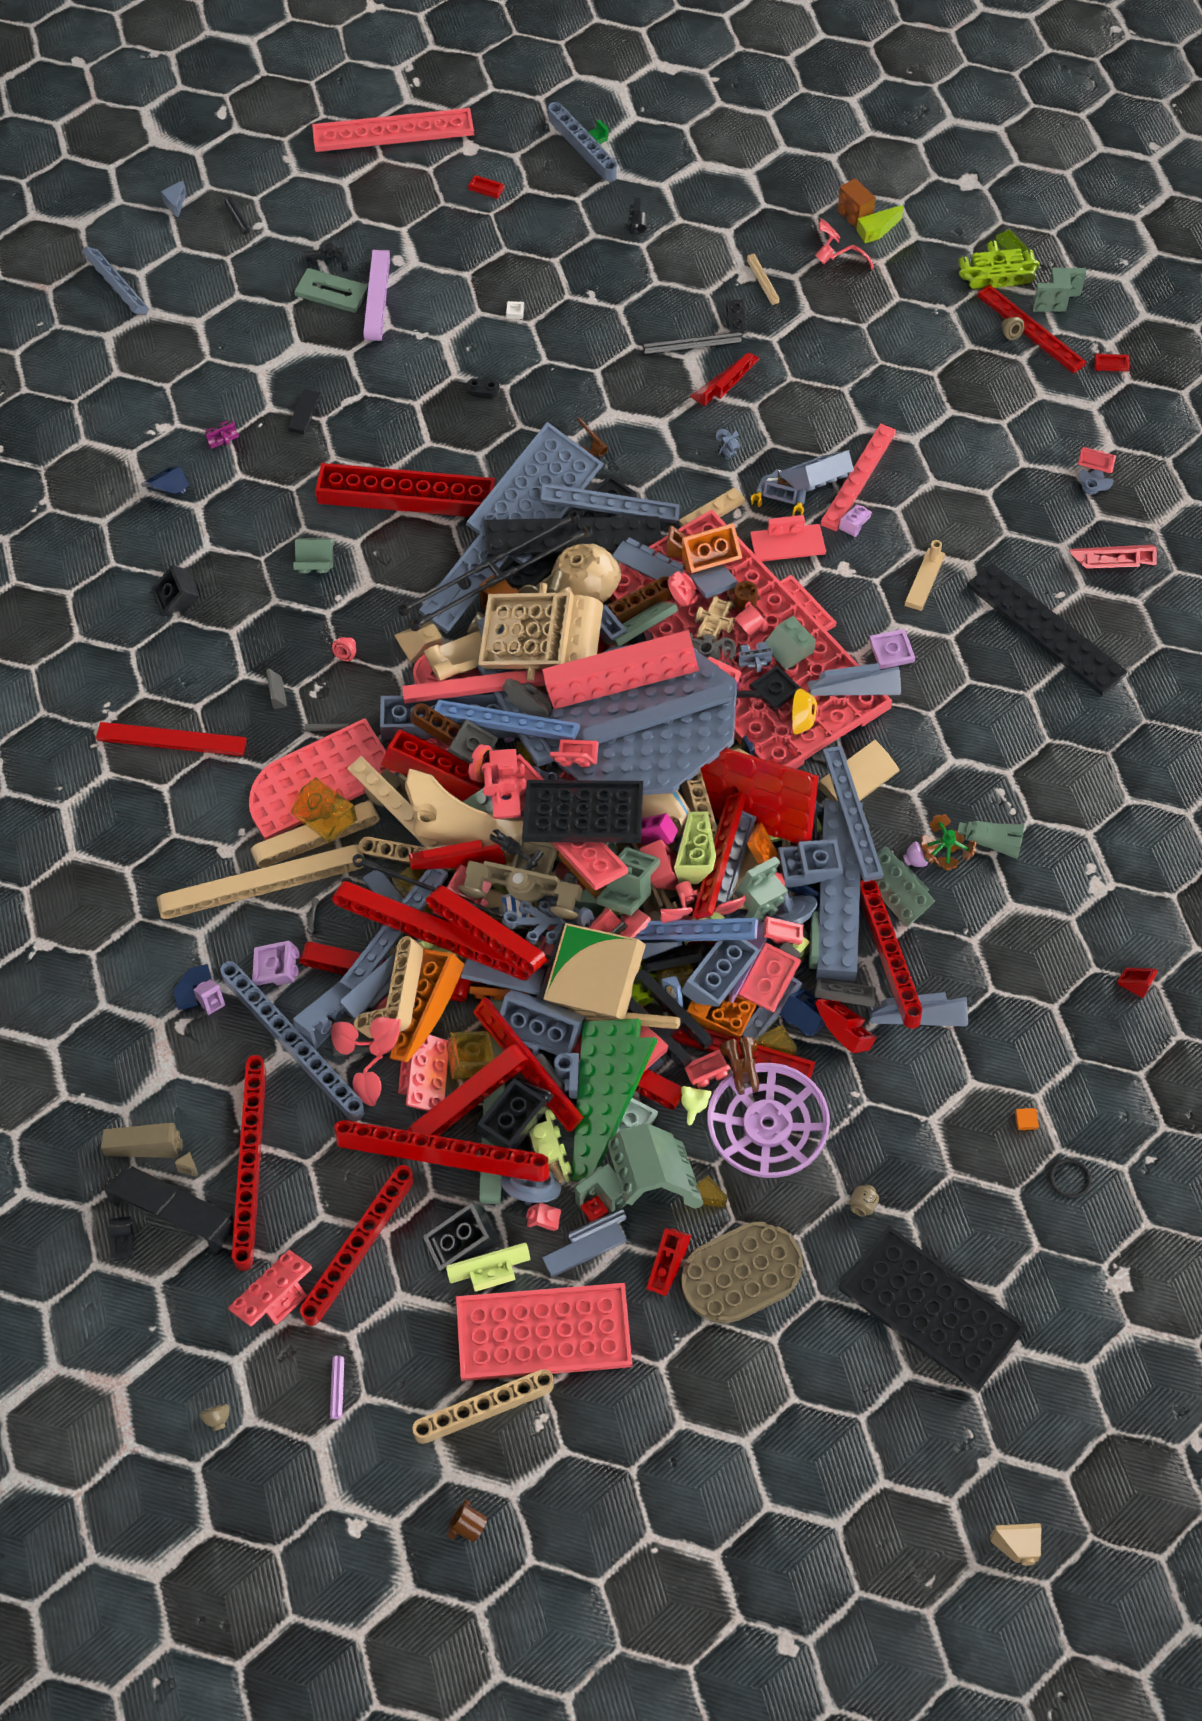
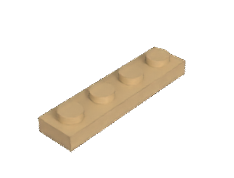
[679,487,745,527]

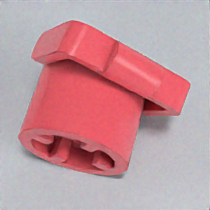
[734,602,768,636]

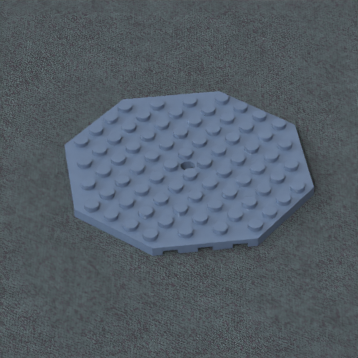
[546,645,737,795]

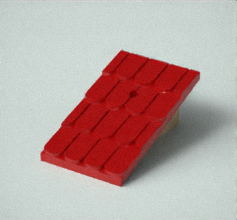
[697,748,819,844]

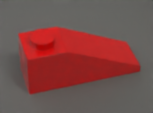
[646,1228,691,1296]

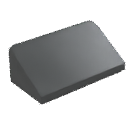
[266,669,287,709]

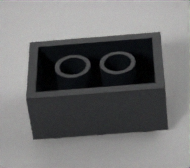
[477,1079,547,1149]

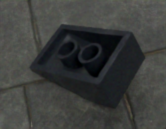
[423,1203,500,1272]

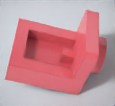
[526,1203,561,1231]

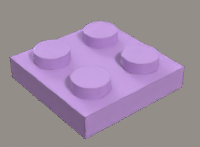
[869,629,915,669]

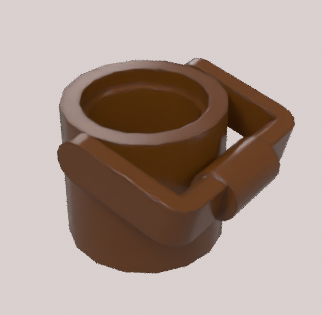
[726,581,760,612]
[447,1500,487,1542]

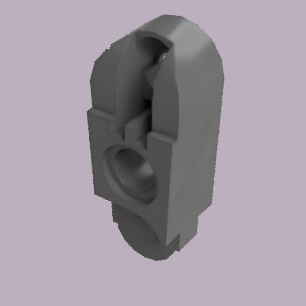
[503,679,553,718]

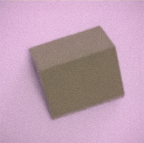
[175,1152,198,1176]

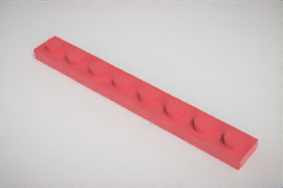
[821,423,896,532]

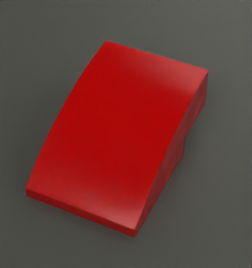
[816,999,877,1053]

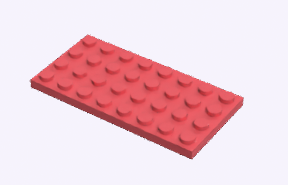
[456,1283,632,1381]

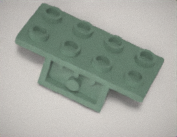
[860,846,935,927]

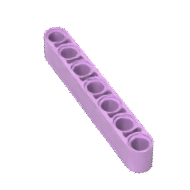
[364,250,390,341]

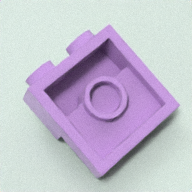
[252,941,299,986]

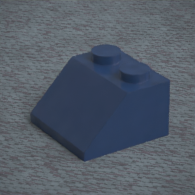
[779,988,825,1036]

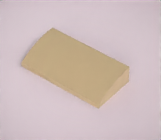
[819,740,899,801]

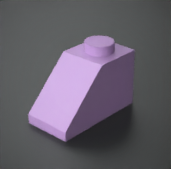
[193,979,225,1016]

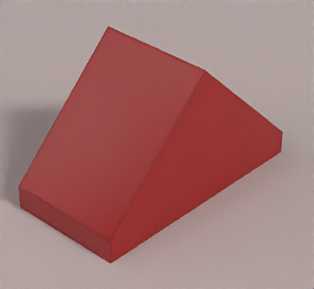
[1117,968,1158,999]

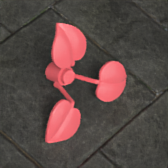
[815,218,873,270]
[660,881,746,923]
[331,1017,401,1106]

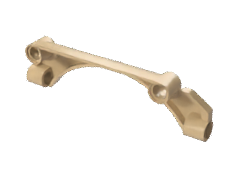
[405,769,551,863]

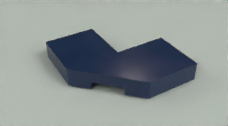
[173,964,212,1011]

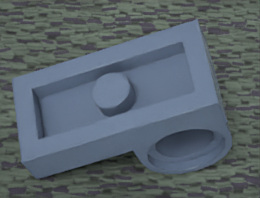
[555,1053,579,1099]

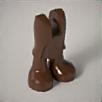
[720,1037,759,1095]

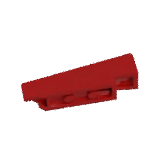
[690,353,759,406]
[408,840,506,870]

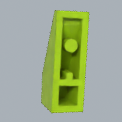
[857,205,904,243]

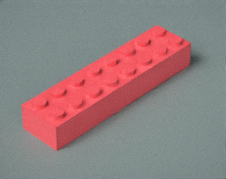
[542,630,699,709]

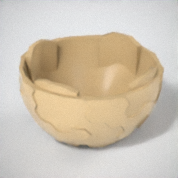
[551,544,621,603]

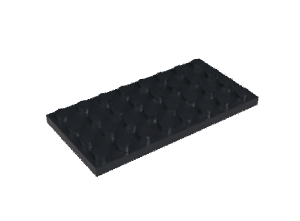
[839,1226,1027,1393]

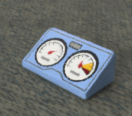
[661,976,683,1013]

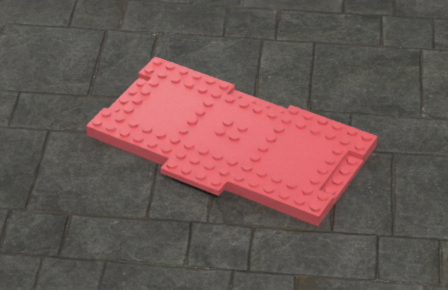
[609,509,892,769]

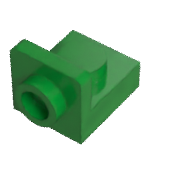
[588,120,609,144]

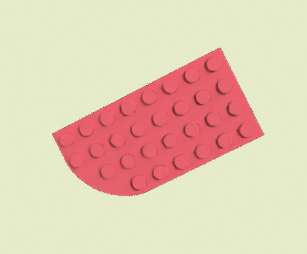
[249,718,396,840]

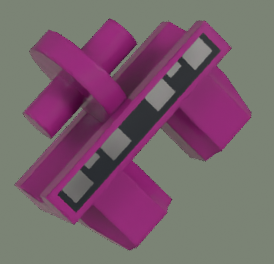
[205,420,239,449]

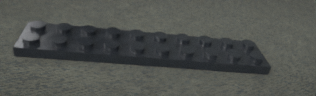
[502,474,637,590]
[483,516,662,556]
[967,563,1127,696]

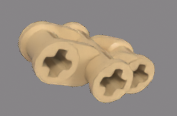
[695,596,735,643]

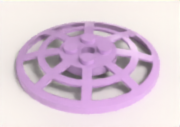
[707,1063,830,1178]

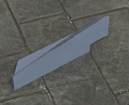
[808,663,901,696]
[340,952,396,1019]
[868,992,968,1027]

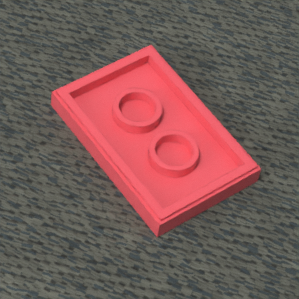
[738,942,801,1013]

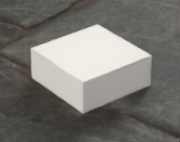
[506,301,524,319]

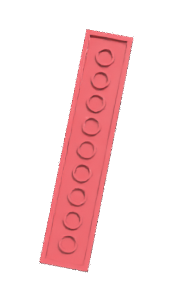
[312,108,474,152]
[492,754,628,890]

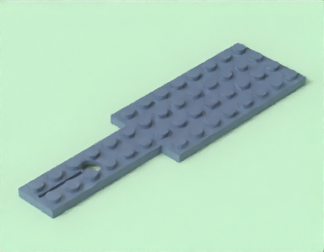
[418,422,604,634]

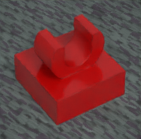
[580,1195,609,1223]

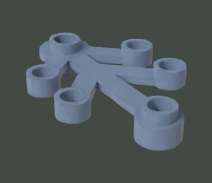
[502,901,577,945]

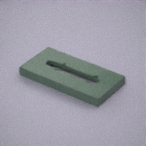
[294,268,369,313]
[602,601,678,647]

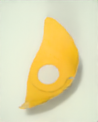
[792,688,817,734]

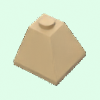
[395,622,443,663]
[990,1524,1041,1566]

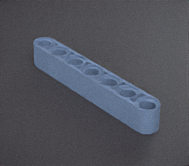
[548,102,617,181]

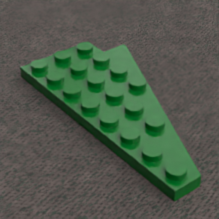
[572,1018,657,1182]

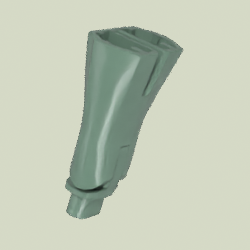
[958,821,1025,859]

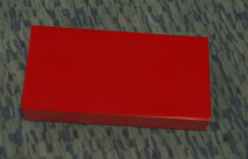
[468,175,504,199]
[1094,354,1130,372]

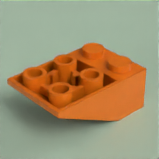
[686,993,757,1038]

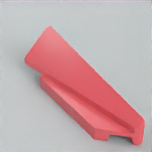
[1069,545,1157,568]

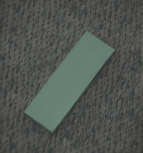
[809,911,819,969]

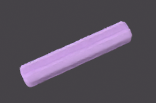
[330,1356,344,1420]

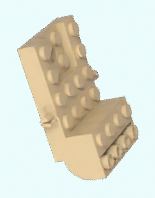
[478,583,603,681]

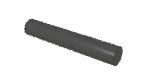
[305,724,349,731]

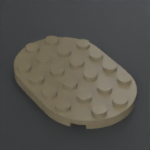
[681,1222,803,1323]

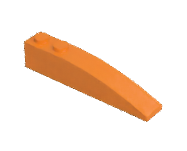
[390,949,465,1062]

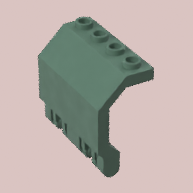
[607,1123,703,1208]

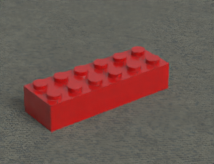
[381,729,496,802]

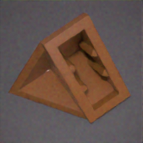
[667,526,686,558]

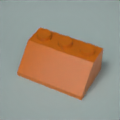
[682,523,742,573]

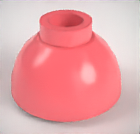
[332,637,356,661]

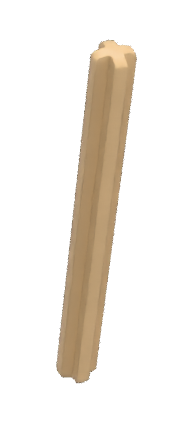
[568,1009,680,1029]

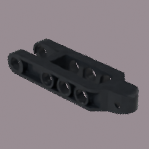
[627,970,713,1069]

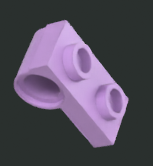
[839,505,872,537]

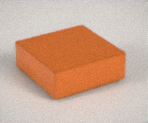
[1015,1108,1039,1130]

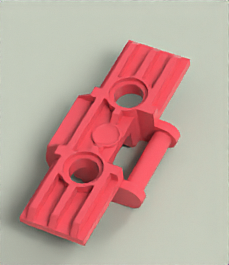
[481,749,526,819]

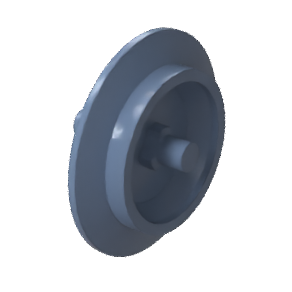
[763,893,817,924]
[501,1173,561,1206]

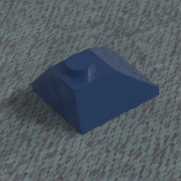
[141,466,190,495]

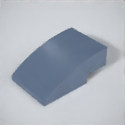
[777,839,843,888]

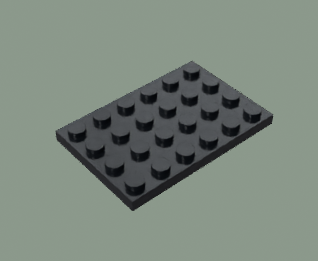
[522,780,644,843]

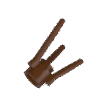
[577,417,609,457]

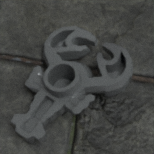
[690,633,736,665]

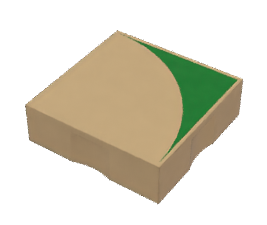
[543,923,646,1020]

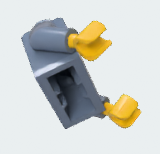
[751,469,806,516]

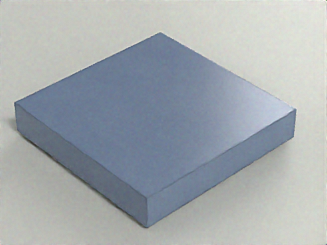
[689,564,738,599]

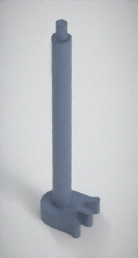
[543,895,595,927]

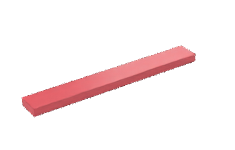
[402,669,545,704]

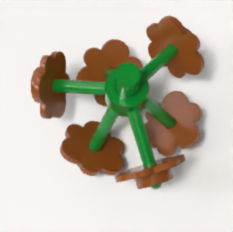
[920,814,977,870]

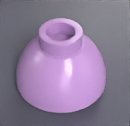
[903,841,928,867]

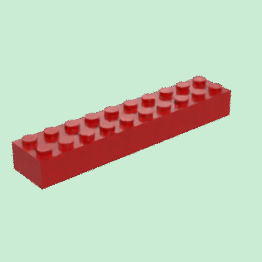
[315,463,496,517]

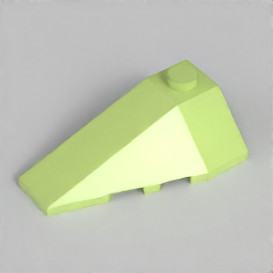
[674,811,716,884]

